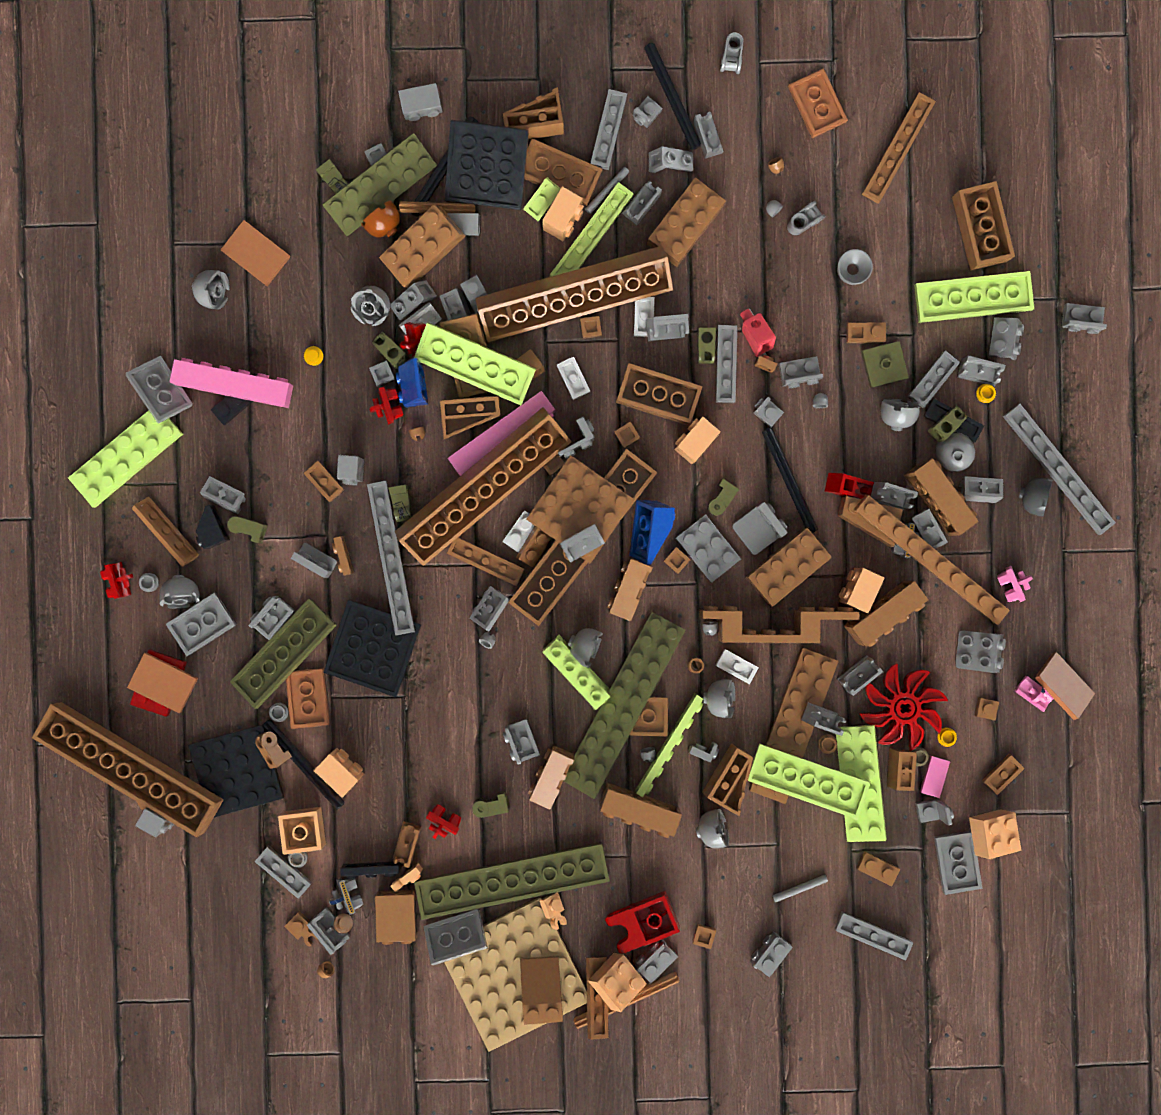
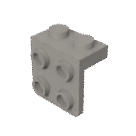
[558,417,594,459]
[732,502,788,555]
[956,631,1006,673]

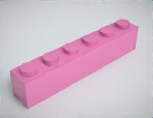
[170,358,293,408]
[448,391,555,476]

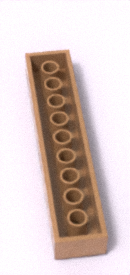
[475,246,673,342]
[395,407,572,566]
[508,449,657,626]
[32,702,224,838]

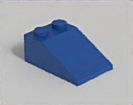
[396,358,429,407]
[629,500,675,565]

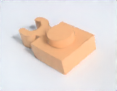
[391,863,423,892]
[539,892,567,930]

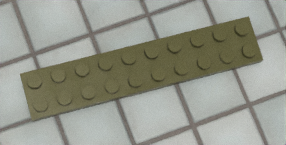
[563,612,686,799]
[414,842,610,920]

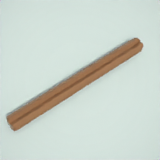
[574,972,680,1029]

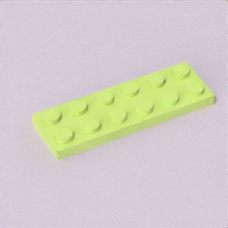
[914,271,1034,323]
[414,322,536,405]
[68,411,183,508]
[836,725,887,842]
[748,743,871,819]

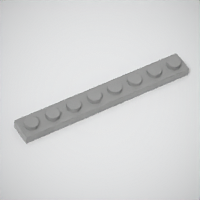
[1003,404,1116,535]
[367,481,415,635]

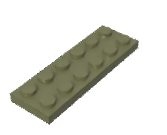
[322,133,437,236]
[230,598,337,709]

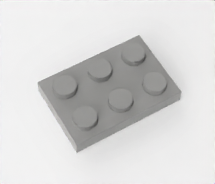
[126,356,193,424]
[676,514,741,583]
[166,593,237,656]
[934,831,983,895]
[423,909,488,965]

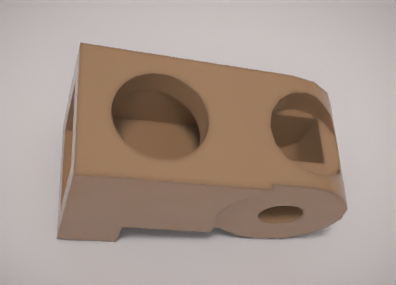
[255,732,292,769]

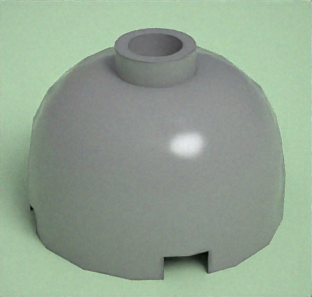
[192,270,230,310]
[351,286,391,326]
[881,399,920,431]
[935,433,975,472]
[159,575,200,609]
[568,628,603,668]
[704,679,735,718]
[696,809,729,848]

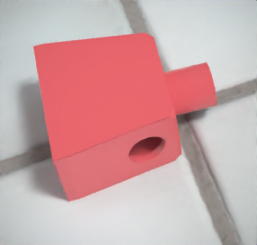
[740,309,776,357]

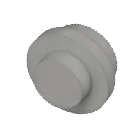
[139,573,159,592]
[269,703,289,722]
[288,852,308,868]

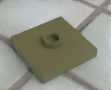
[861,341,909,388]

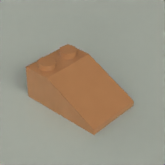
[520,956,563,1025]

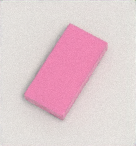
[920,755,950,798]

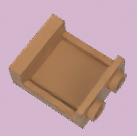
[375,890,417,945]

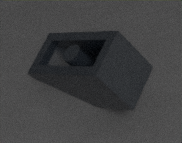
[196,505,230,549]

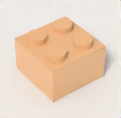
[543,186,584,241]
[674,417,720,464]
[839,568,884,613]
[314,748,364,797]
[278,807,326,855]
[969,809,1021,859]
[588,953,647,1012]

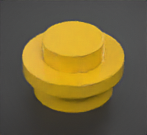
[304,346,324,366]
[976,384,996,403]
[937,727,957,747]

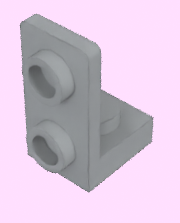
[649,146,693,173]
[390,280,437,320]
[915,798,954,825]

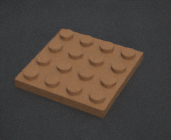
[526,455,635,564]

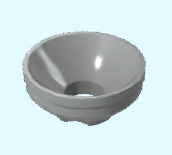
[837,249,873,285]

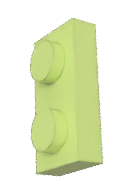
[524,177,561,221]

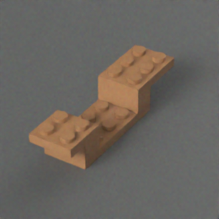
[699,606,859,643]

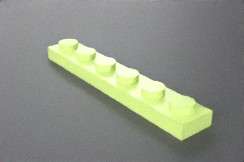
[550,182,634,277]
[635,693,704,797]

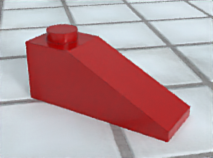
[825,472,874,500]

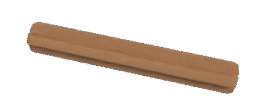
[399,201,475,213]

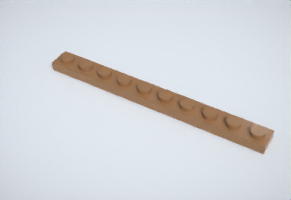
[854,494,1010,625]

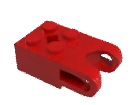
[604,891,680,954]

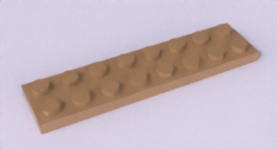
[749,647,839,804]

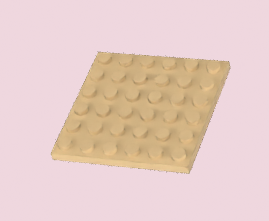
[444,896,587,1052]

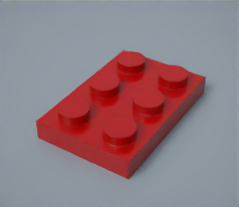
[130,650,187,717]

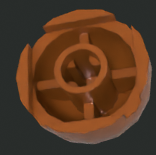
[361,200,400,238]

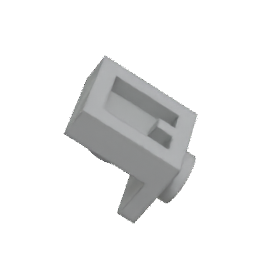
[633,96,663,128]
[753,397,784,428]
[688,741,719,763]

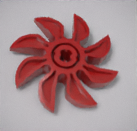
[859,663,948,751]

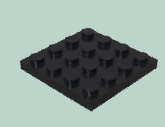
[445,120,529,210]
[323,600,422,697]
[188,724,284,817]

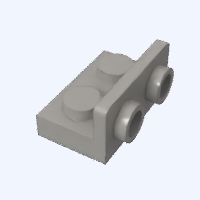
[1062,303,1107,334]
[779,356,823,389]
[291,543,338,578]
[470,586,510,631]
[751,931,793,978]
[635,939,678,983]

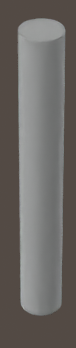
[585,167,629,214]
[772,874,828,903]

